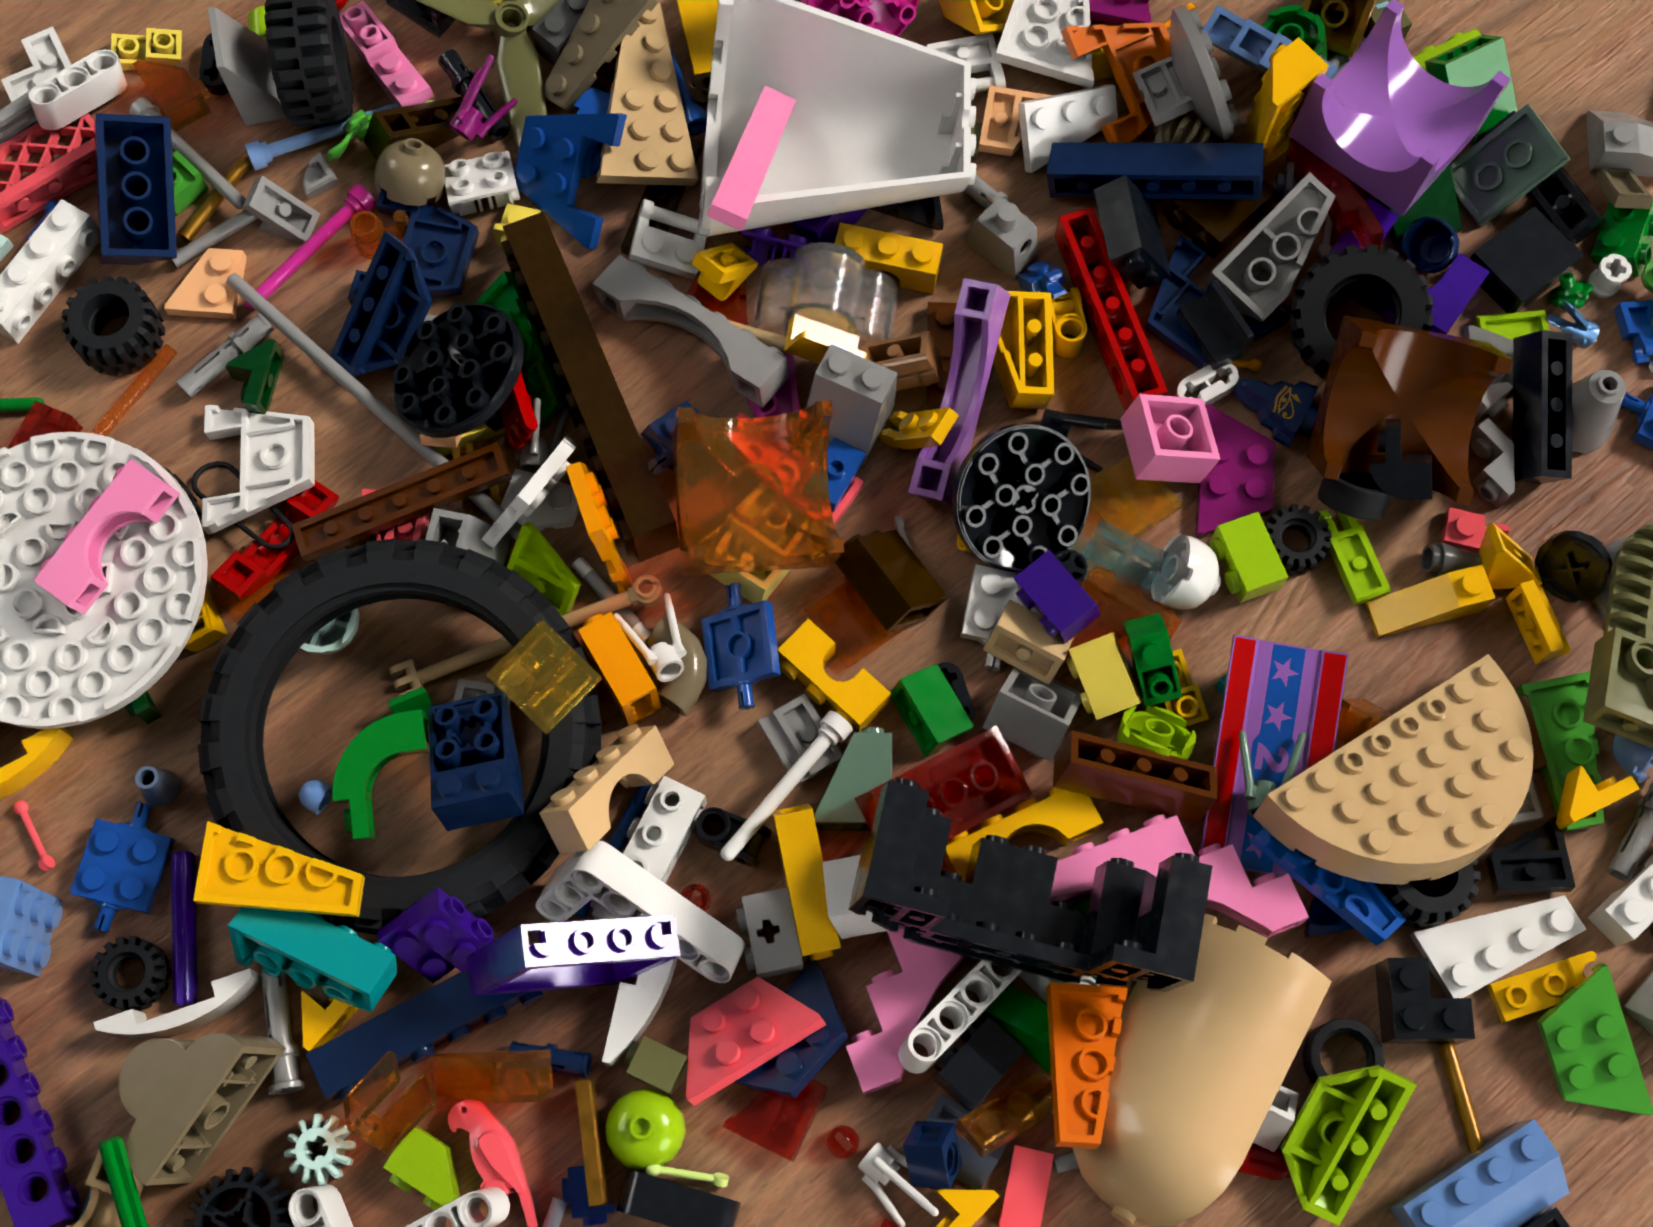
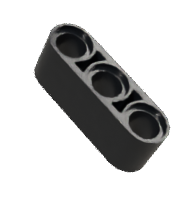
[616,1170,741,1227]

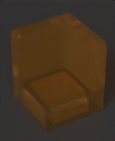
[1336,698,1393,744]

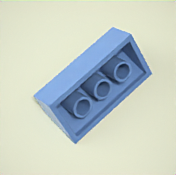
[1389,1119,1570,1227]

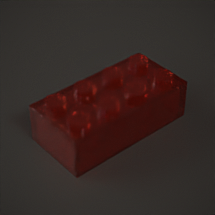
[855,726,1033,840]

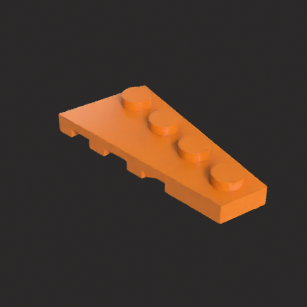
[1046,982,1128,1149]

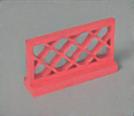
[0,113,97,234]

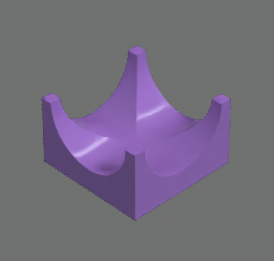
[1288,0,1511,217]

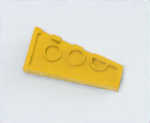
[193,821,365,917]

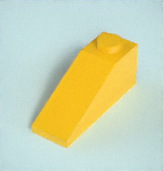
[1365,564,1495,638]

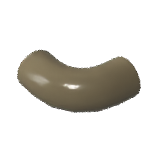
[648,615,707,717]

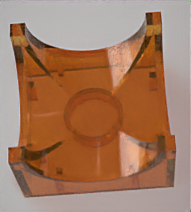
[671,401,844,576]

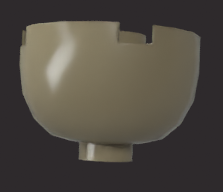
[374,138,446,206]

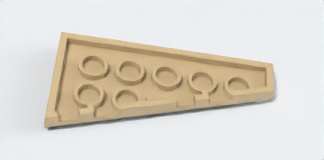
[596,2,699,186]

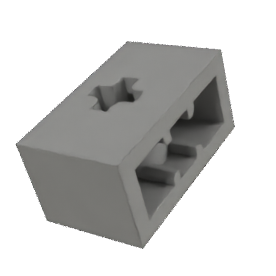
[736,887,803,979]

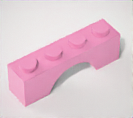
[33,458,180,615]

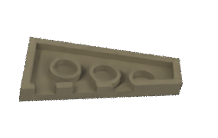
[543,0,659,112]

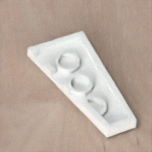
[1409,895,1587,998]

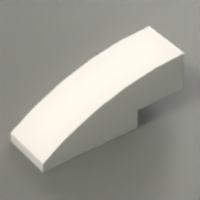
[602,957,678,1067]

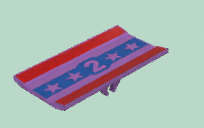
[1200,635,1349,879]

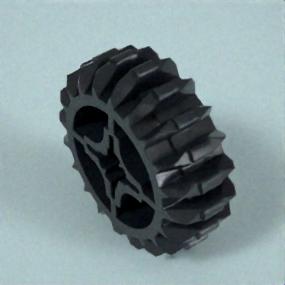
[183,1167,294,1227]

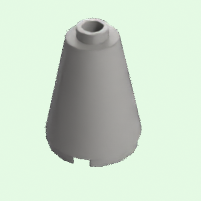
[1572,370,1626,455]

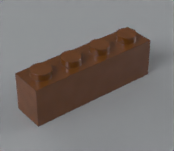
[1053,730,1218,823]

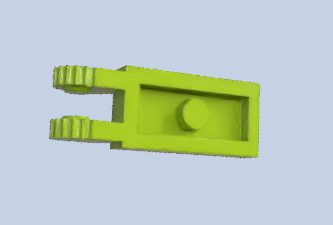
[1318,509,1391,606]

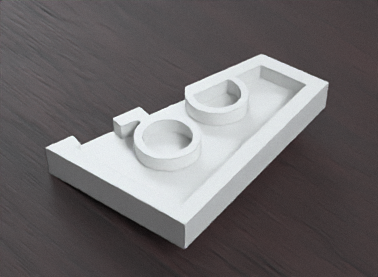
[1018,85,1118,173]

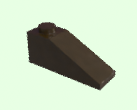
[364,97,463,161]

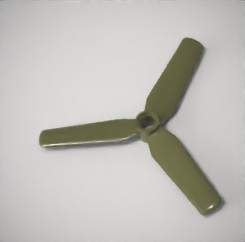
[415,0,561,154]

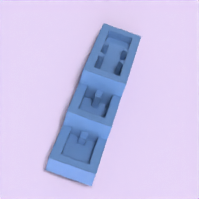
[1201,5,1338,79]

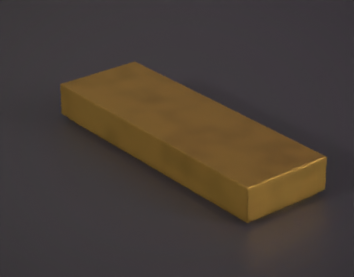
[575,1079,609,1208]

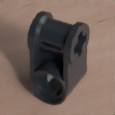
[696,807,772,868]

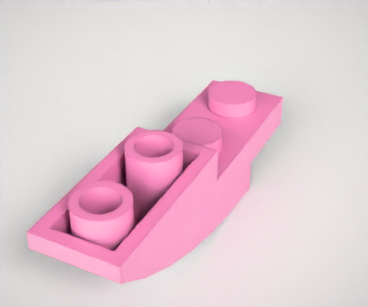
[340,0,434,107]

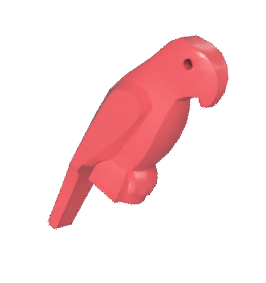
[448,1098,538,1227]

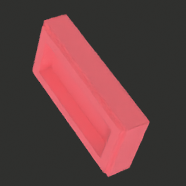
[998,1145,1054,1227]

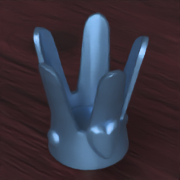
[1547,301,1600,348]

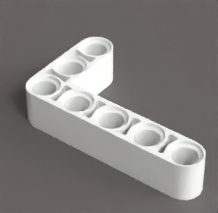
[535,840,745,983]
[898,960,1100,1074]
[288,1184,510,1227]

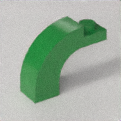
[332,709,430,841]

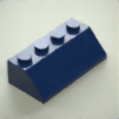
[94,113,177,265]

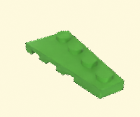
[1516,672,1604,833]

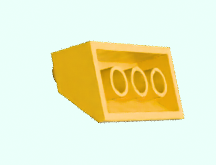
[1243,37,1329,168]

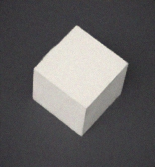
[822,855,899,939]

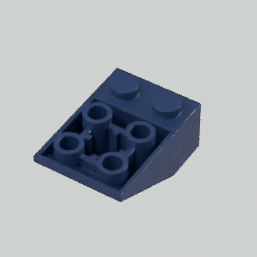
[429,690,524,831]

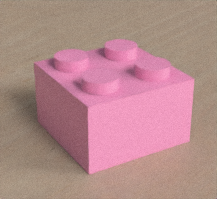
[1120,394,1220,483]

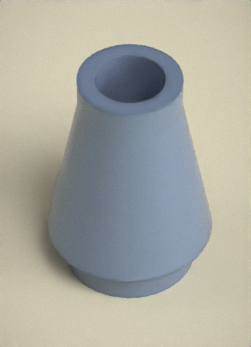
[135,766,180,806]

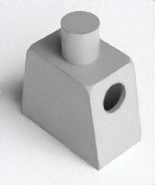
[965,198,1038,281]

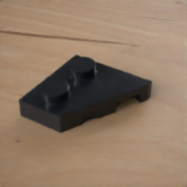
[1486,817,1575,895]

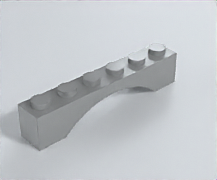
[592,255,789,408]

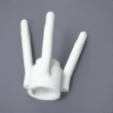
[614,593,687,682]
[858,1142,939,1227]

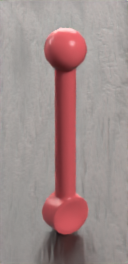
[13,800,55,872]

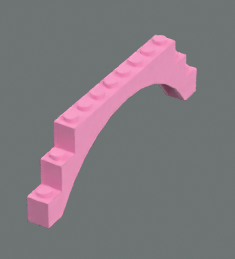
[846,814,1309,1096]

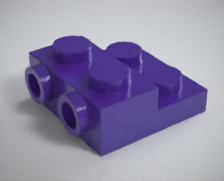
[378,887,494,984]

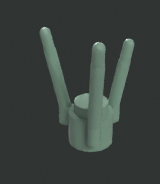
[1239,731,1306,818]

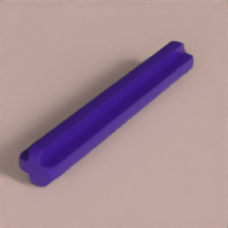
[171,851,197,1007]

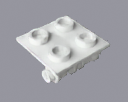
[444,151,520,217]

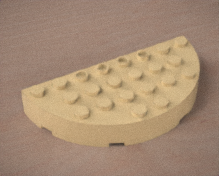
[1253,654,1533,885]

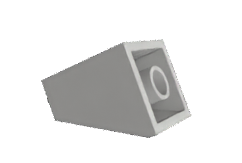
[802,344,898,468]

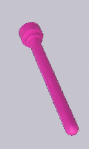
[244,183,377,310]

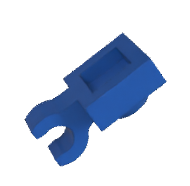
[1017,261,1067,299]
[1614,300,1653,365]

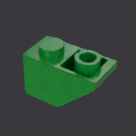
[1123,613,1182,707]

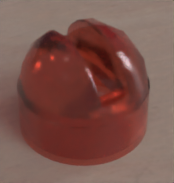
[680,884,711,911]
[827,1125,859,1159]

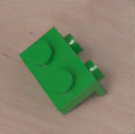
[1591,201,1653,277]

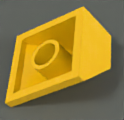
[938,0,1014,35]

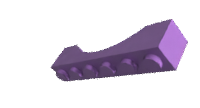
[908,278,1011,505]

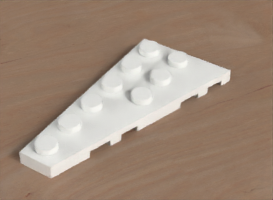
[994,0,1094,88]

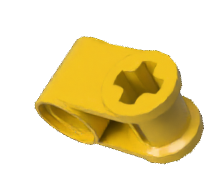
[1051,287,1087,359]

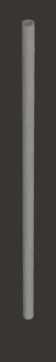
[226,273,522,540]

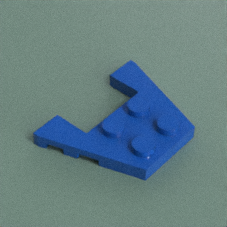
[514,113,627,249]

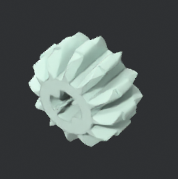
[284,1114,356,1185]

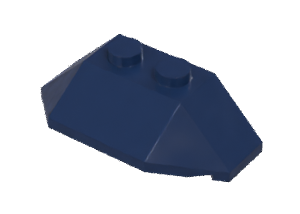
[330,231,433,376]

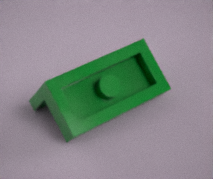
[890,664,973,758]

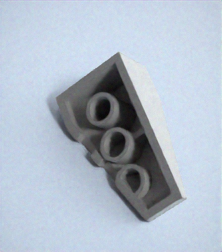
[1586,110,1653,177]
[1204,172,1335,322]

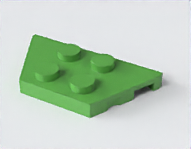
[1537,963,1653,1115]

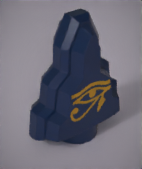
[1232,379,1319,448]

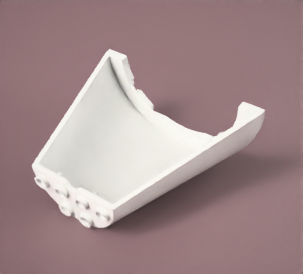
[698,0,977,237]

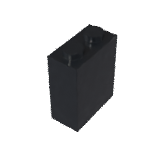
[1094,175,1171,289]
[1470,206,1584,313]

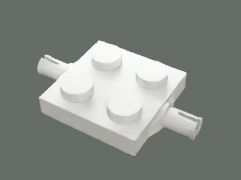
[960,564,1041,671]

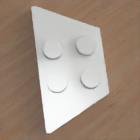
[481,435,578,549]

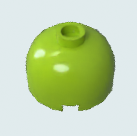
[1117,706,1196,760]
[605,1088,686,1172]

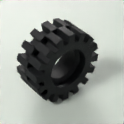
[1265,504,1332,576]
[90,936,171,1011]

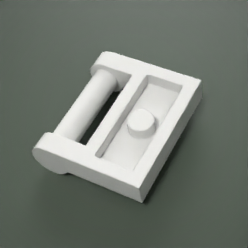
[926,33,1006,93]
[628,199,707,280]

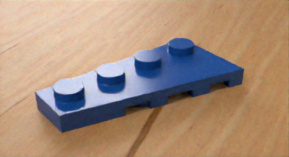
[1249,828,1406,946]

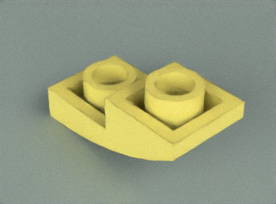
[111,28,182,71]

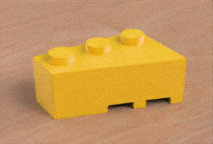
[993,291,1054,409]

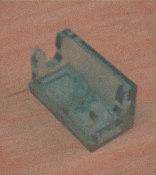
[1082,520,1168,590]

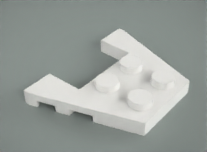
[202,405,315,534]

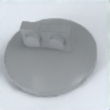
[1132,5,1240,141]

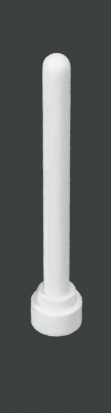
[721,711,853,861]

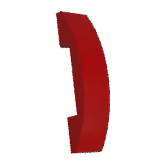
[210,480,339,600]

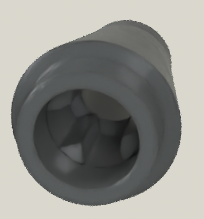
[1421,541,1481,578]

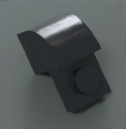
[1370,418,1432,500]

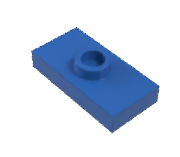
[801,437,867,512]

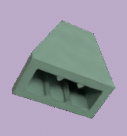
[815,727,892,831]

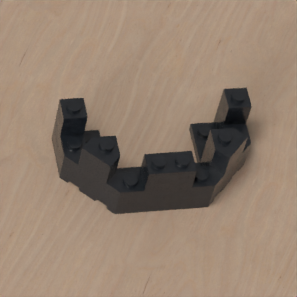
[848,778,1213,992]

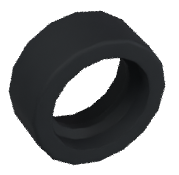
[1317,473,1392,520]
[1302,1018,1385,1084]

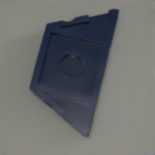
[733,960,849,1099]

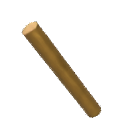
[179,155,252,243]
[1438,1043,1485,1154]

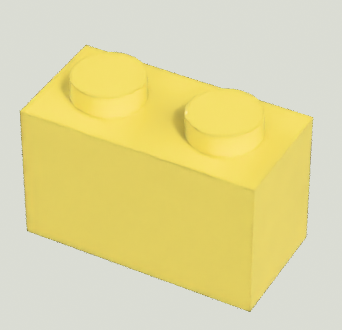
[1066,632,1143,720]

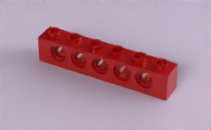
[1054,207,1168,412]

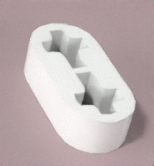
[1174,363,1239,405]

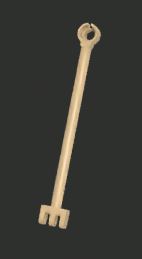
[389,575,663,696]

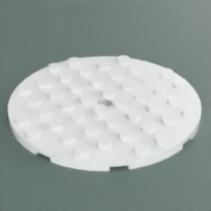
[0,432,208,729]

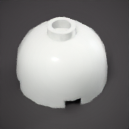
[1151,534,1221,610]

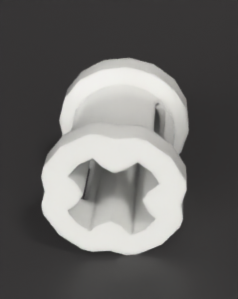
[1587,254,1632,298]

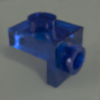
[562,1165,617,1226]

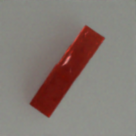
[1286,138,1384,250]

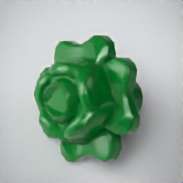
[1548,273,1593,311]

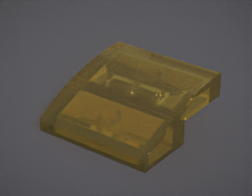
[1090,455,1182,545]
[486,620,603,735]

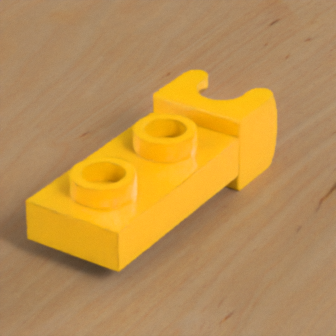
[1486,951,1597,1023]

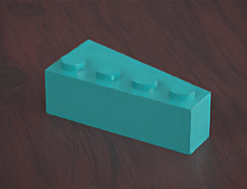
[228,907,397,1012]

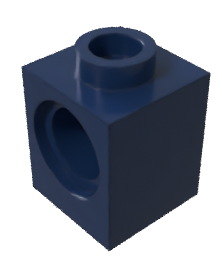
[903,1121,962,1190]

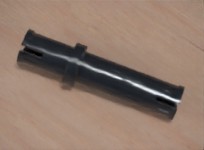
[438,49,510,141]

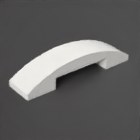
[93,968,261,1039]

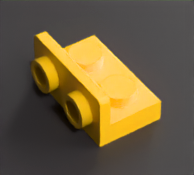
[1505,579,1571,665]

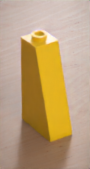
[771,803,841,960]

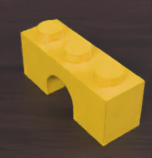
[832,222,943,294]
[778,618,891,732]

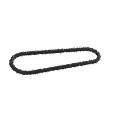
[191,461,295,550]

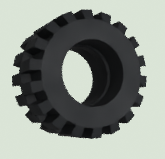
[61,276,165,376]
[1375,859,1481,929]

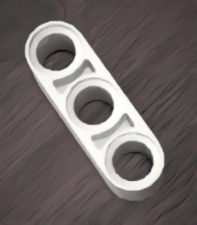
[28,49,127,130]

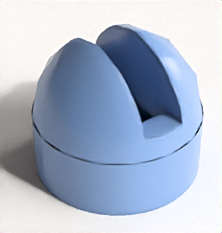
[299,780,333,815]

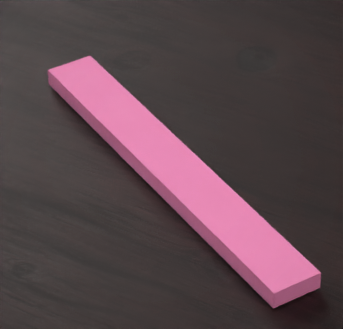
[707,86,797,231]

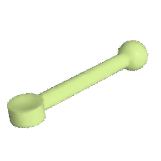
[645,1165,729,1187]

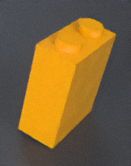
[578,612,662,726]

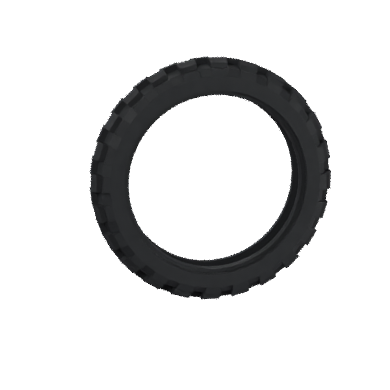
[198,538,602,935]

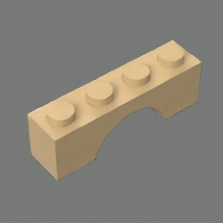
[539,724,674,853]

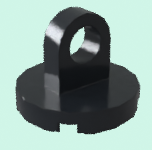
[1535,530,1612,603]

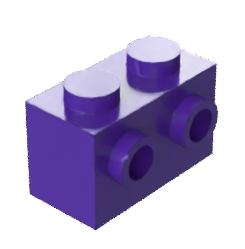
[1014,550,1101,643]

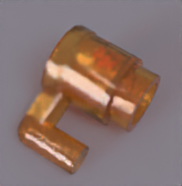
[350,210,409,259]

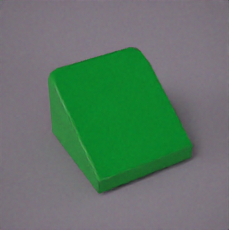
[388,687,434,726]

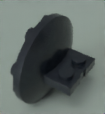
[392,303,524,438]
[952,423,1091,572]

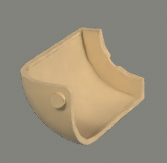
[1073,914,1332,1226]

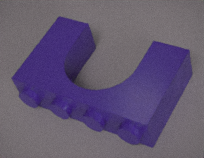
[1328,198,1490,334]

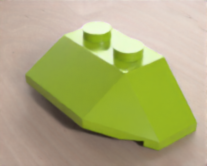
[1280,1065,1417,1226]

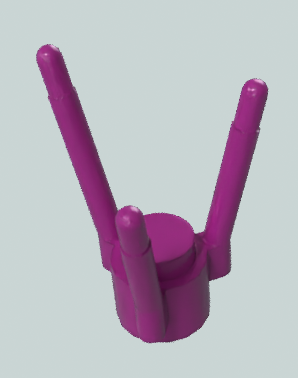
[448,54,518,141]

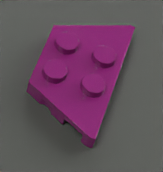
[1195,405,1275,539]

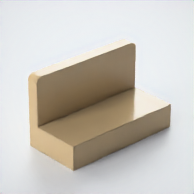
[982,600,1074,685]

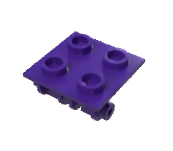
[741,227,818,277]

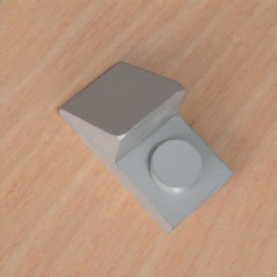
[242,176,320,244]

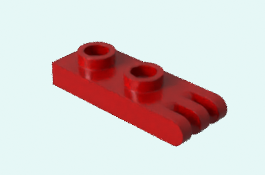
[498,369,538,450]

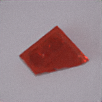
[722,1079,829,1162]

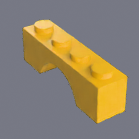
[944,788,1103,882]

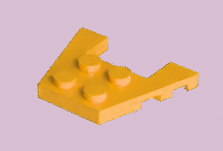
[566,461,633,594]

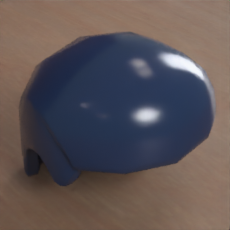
[1401,216,1460,274]

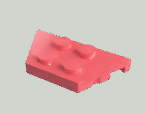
[686,976,826,1106]

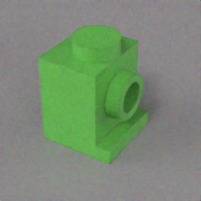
[172,151,209,216]

